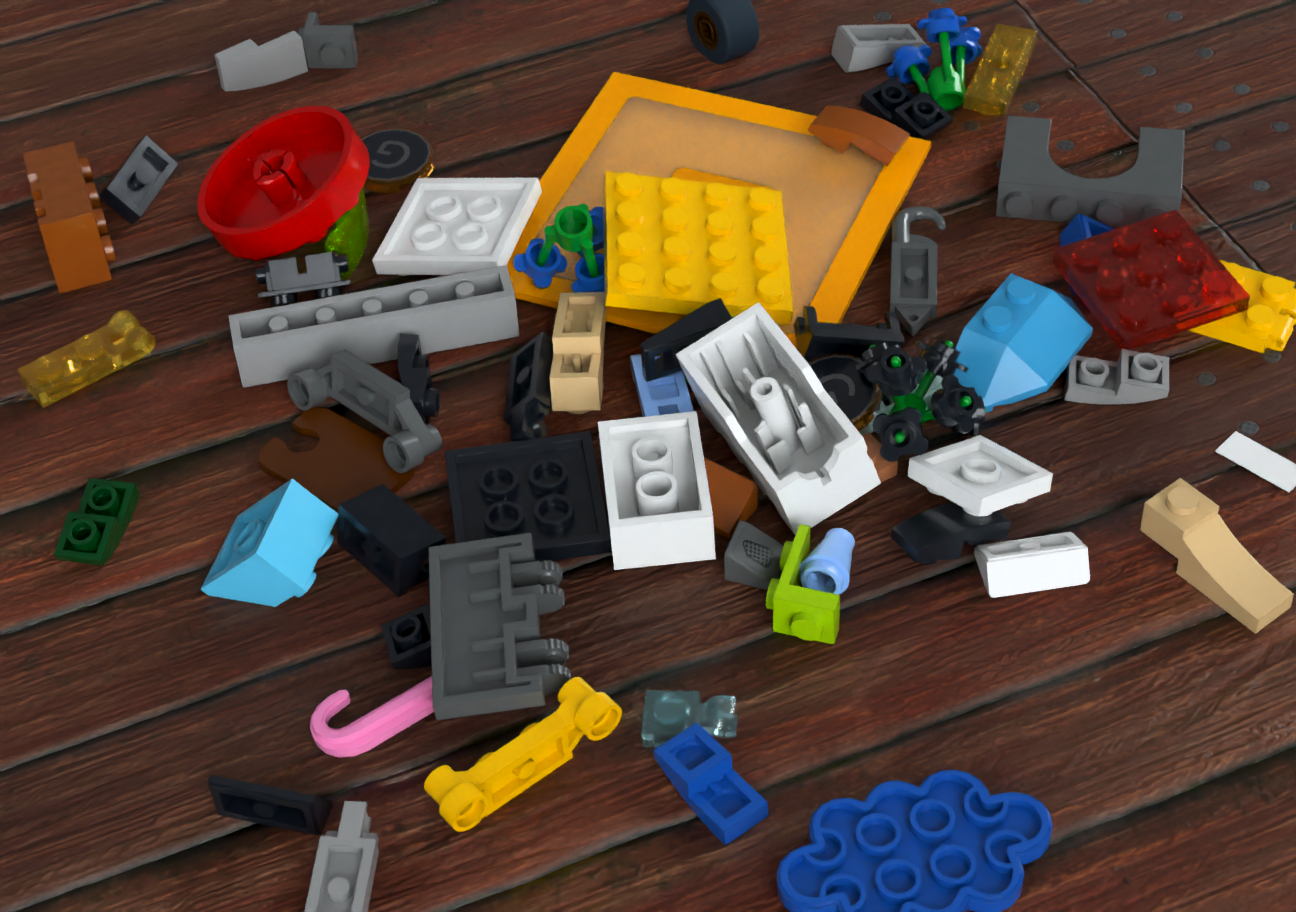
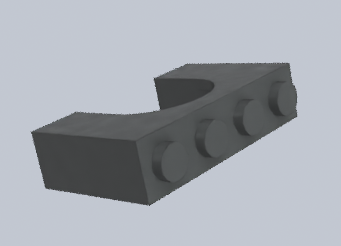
[996,115,1185,232]

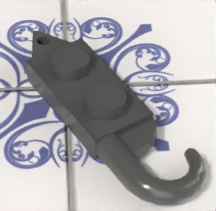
[890,206,946,335]

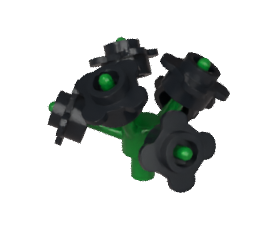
[855,338,986,462]

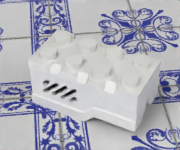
[675,302,881,535]

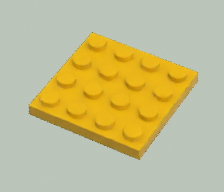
[603,171,794,325]

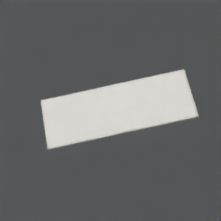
[1215,431,1296,493]

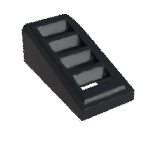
[640,298,732,382]

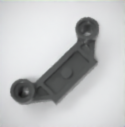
[287,350,442,473]

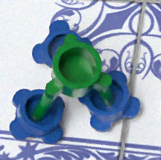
[886,8,982,111]
[513,204,605,293]

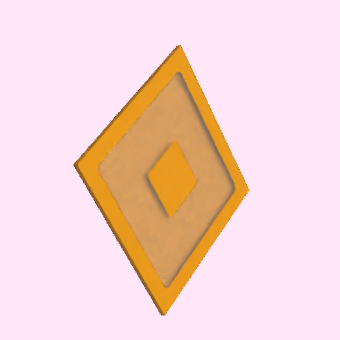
[507,72,931,349]

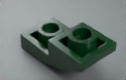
[54,478,140,566]

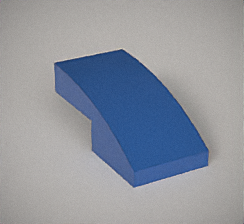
[653,722,769,846]

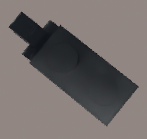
[503,332,554,442]

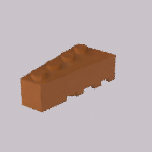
[22,141,116,293]

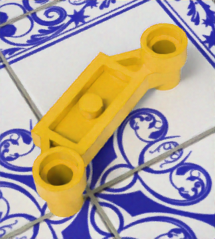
[424,677,622,832]

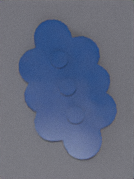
[776,769,1053,912]

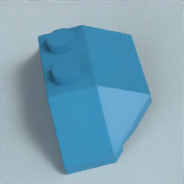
[954,273,1093,413]

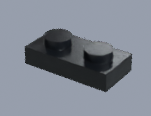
[98,135,179,224]

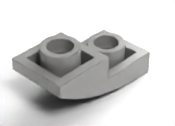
[214,31,308,91]
[1064,349,1169,404]

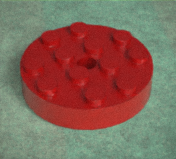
[197,106,370,261]

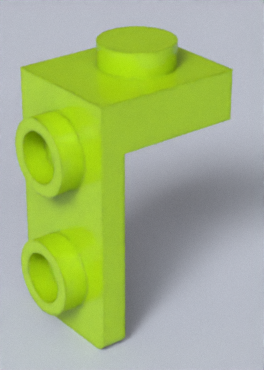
[766,524,840,645]

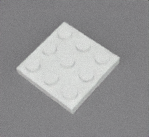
[372,178,542,276]

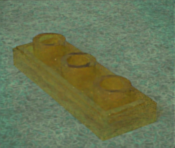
[963,23,1038,116]

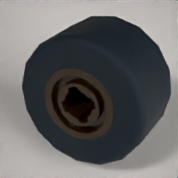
[686,0,759,65]

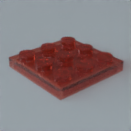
[1053,210,1250,350]

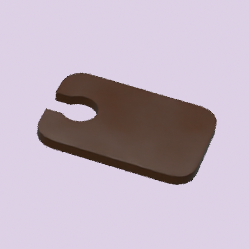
[258,407,416,513]

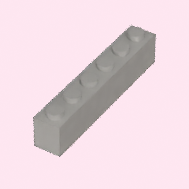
[228,265,520,388]

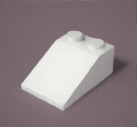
[598,411,716,570]

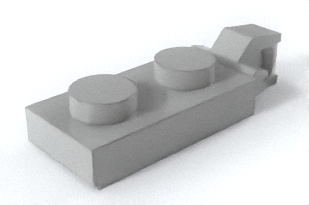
[304,801,379,912]

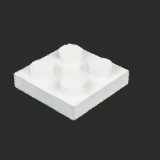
[907,435,1053,517]

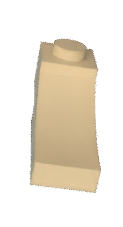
[549,292,607,414]
[1140,478,1294,634]

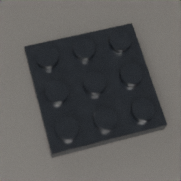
[445,431,611,562]

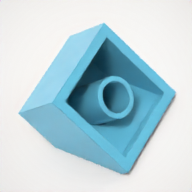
[200,479,338,607]

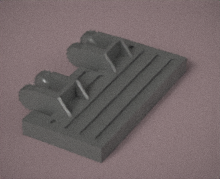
[429,533,571,720]

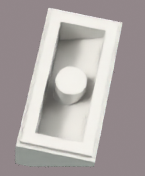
[974,532,1090,598]

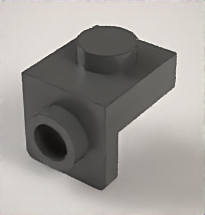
[298,12,359,68]

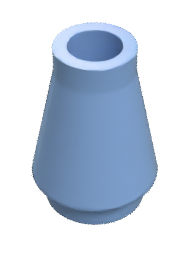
[800,528,855,595]

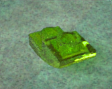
[325,186,370,280]

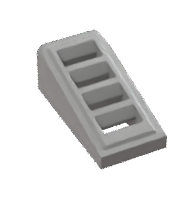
[831,24,926,73]

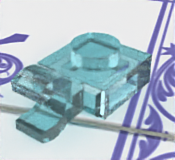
[641,690,738,747]

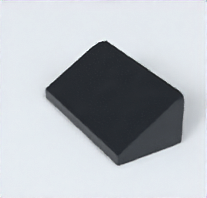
[207,775,333,835]

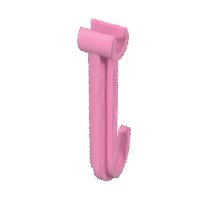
[310,676,434,758]

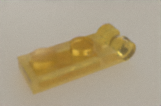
[17,310,156,408]

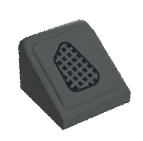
[724,520,783,590]

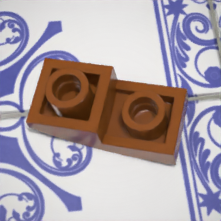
[807,105,910,166]

